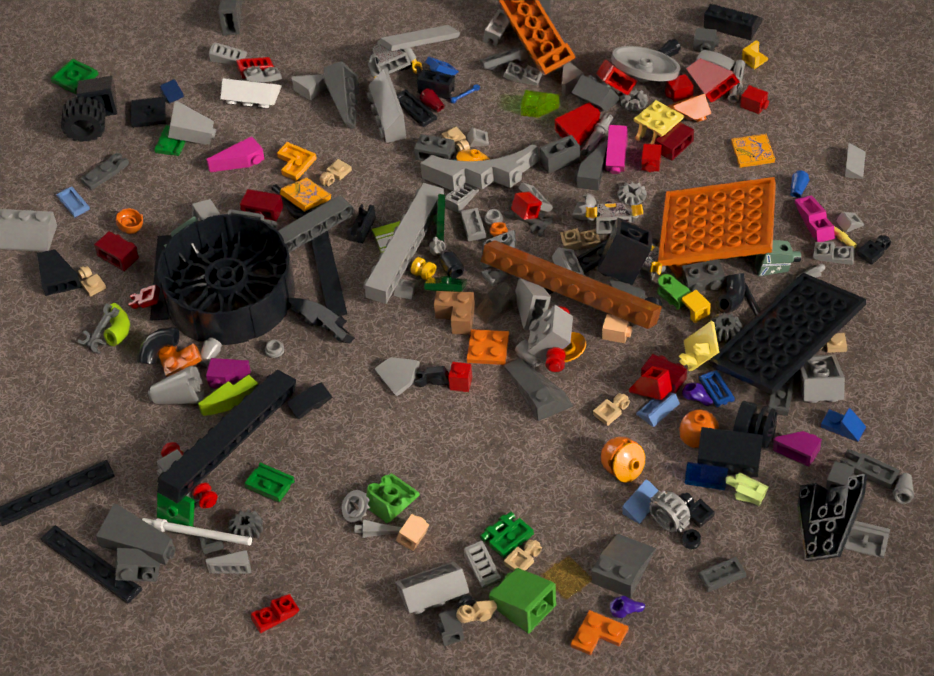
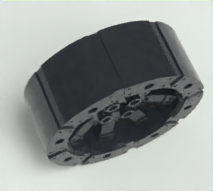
[157,214,295,345]

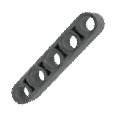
[278,196,354,253]

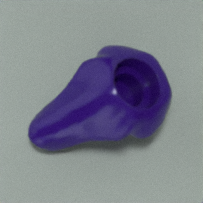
[682,382,713,406]
[610,596,645,618]

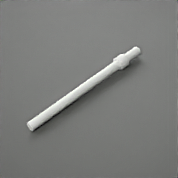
[142,518,252,546]

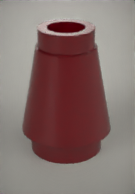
[420,88,445,112]

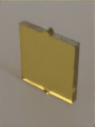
[543,556,592,600]

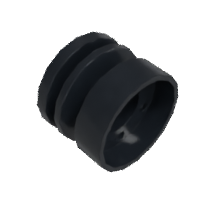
[733,400,778,450]

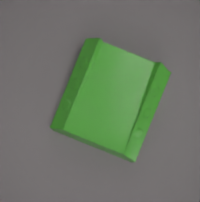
[366,473,420,523]

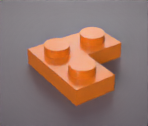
[158,343,202,377]
[571,610,628,655]

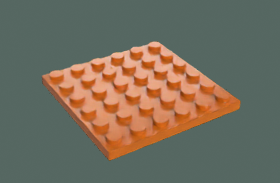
[658,177,776,266]

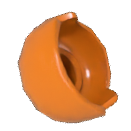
[116,208,143,234]

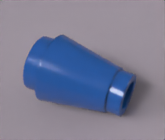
[790,170,810,198]

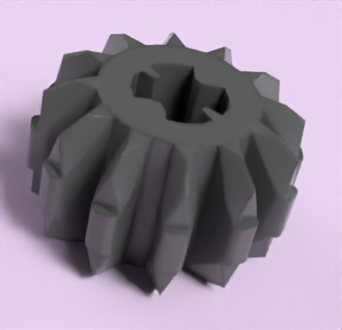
[710,312,742,344]
[228,508,263,541]

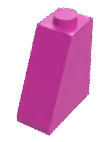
[606,125,628,174]

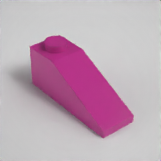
[206,136,264,172]

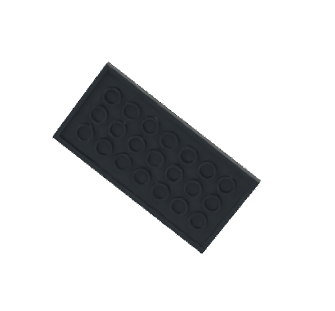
[709,273,866,395]

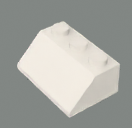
[221,79,282,108]

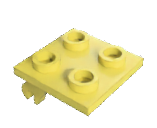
[634,100,684,144]
[679,321,719,371]

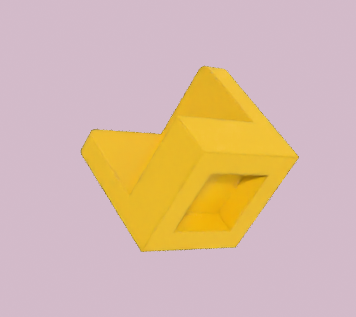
[742,40,768,69]
[682,290,711,323]

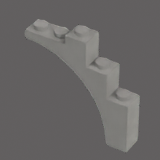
[420,144,539,191]

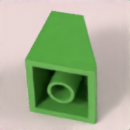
[489,568,556,634]

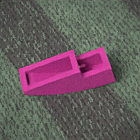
[795,195,835,242]

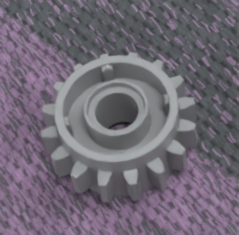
[649,491,690,532]

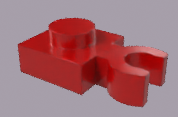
[128,284,160,309]

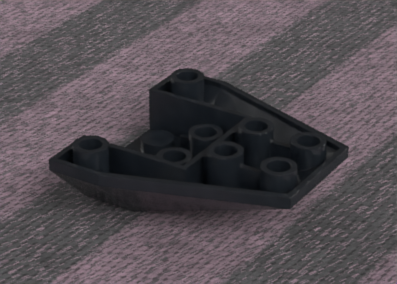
[797,474,867,561]

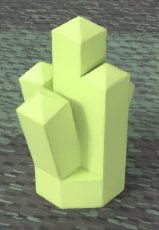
[726,473,768,506]

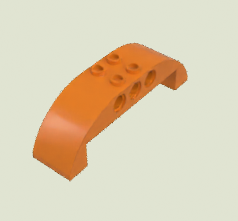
[498,0,576,75]

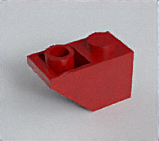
[629,366,672,400]

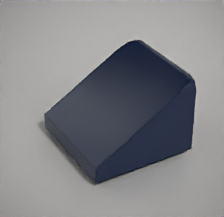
[160,79,184,104]

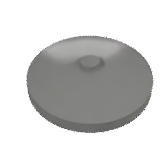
[611,46,680,81]

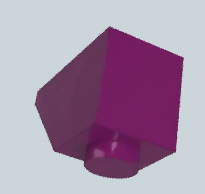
[206,358,251,389]
[773,431,822,467]

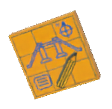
[731,134,775,168]
[280,178,331,212]

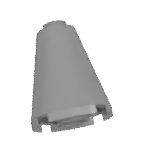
[148,366,204,404]

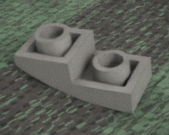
[695,50,735,70]
[503,61,542,86]
[243,66,282,82]
[813,242,855,265]

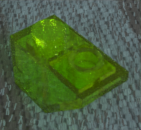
[521,90,560,118]

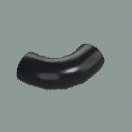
[716,273,745,313]
[137,327,180,364]

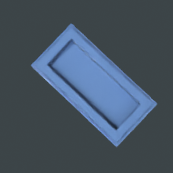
[56,186,90,218]

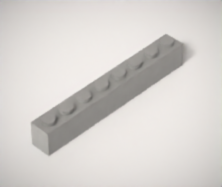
[363,183,444,304]

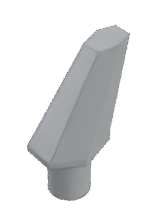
[796,263,825,278]

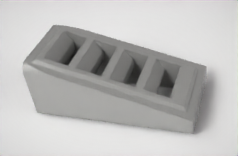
[209,43,247,64]
[445,183,479,213]
[464,541,501,588]
[206,550,252,573]

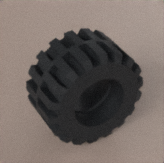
[61,97,106,142]

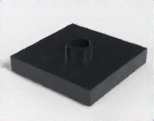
[131,97,166,128]

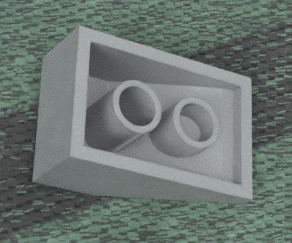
[798,354,845,403]

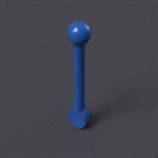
[450,84,480,103]

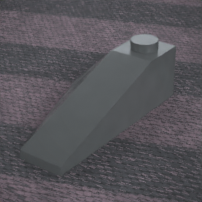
[323,61,359,129]
[503,358,573,421]

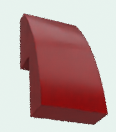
[251,594,299,633]

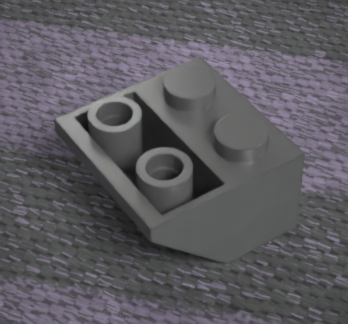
[572,75,620,112]

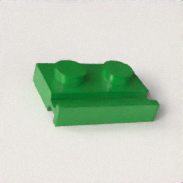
[154,125,186,156]
[244,462,295,503]

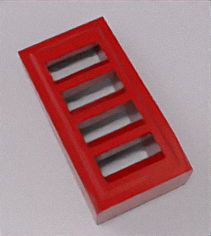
[236,57,274,79]

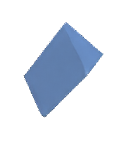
[636,392,680,427]
[623,480,658,524]

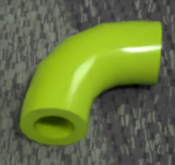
[104,303,130,346]

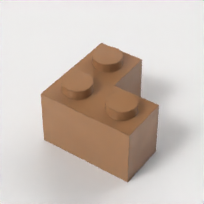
[434,291,475,335]

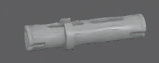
[728,60,745,103]
[581,113,613,156]

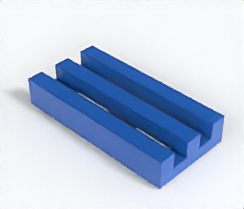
[699,370,735,407]

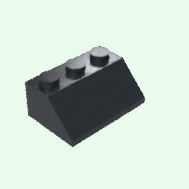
[704,3,763,41]
[697,427,763,478]

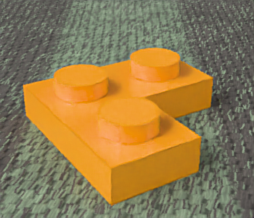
[277,142,316,181]

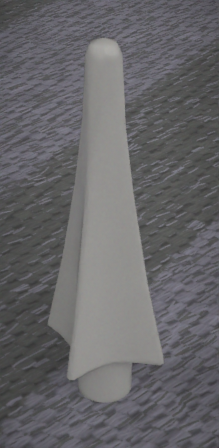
[355,519,402,538]

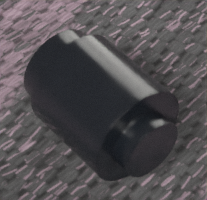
[439,251,464,278]

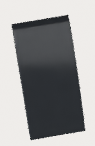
[287,382,333,419]

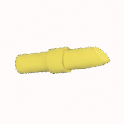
[834,226,857,249]

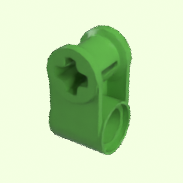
[657,274,691,310]

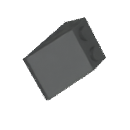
[592,534,656,598]

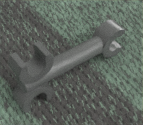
[504,205,553,237]
[78,303,120,354]

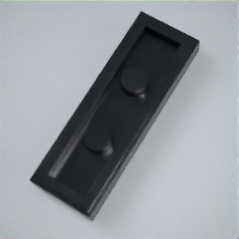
[396,89,437,127]

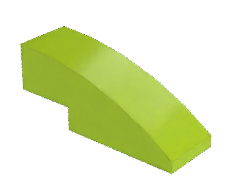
[198,375,259,416]

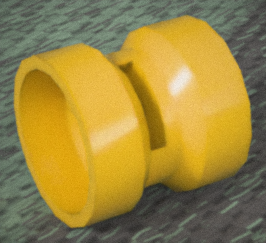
[410,257,436,281]

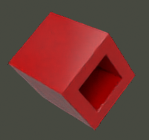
[665,74,693,102]
[740,85,769,114]
[641,144,662,172]
[511,192,542,220]
[448,362,472,392]

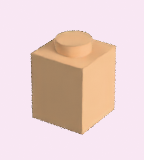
[602,314,632,343]
[396,514,429,551]

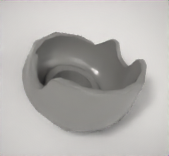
[572,193,597,221]

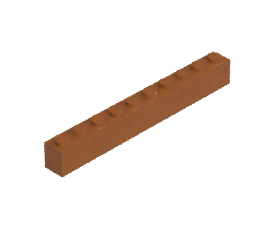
[481,240,662,329]

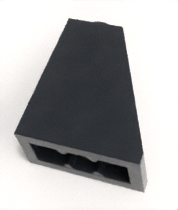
[37,249,82,296]

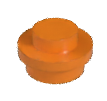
[490,222,508,237]

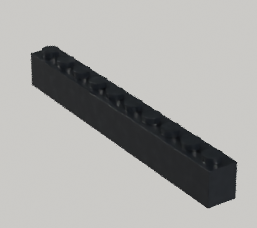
[157,369,296,504]

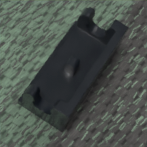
[417,69,455,100]
[346,204,376,244]

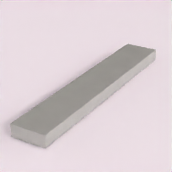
[379,25,460,51]

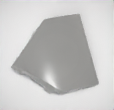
[375,357,420,396]

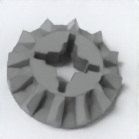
[620,89,648,111]
[617,181,647,205]
[342,490,370,523]

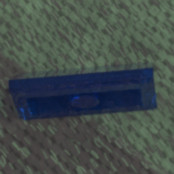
[685,462,728,491]

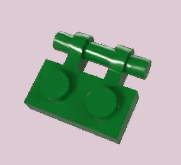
[480,511,534,559]

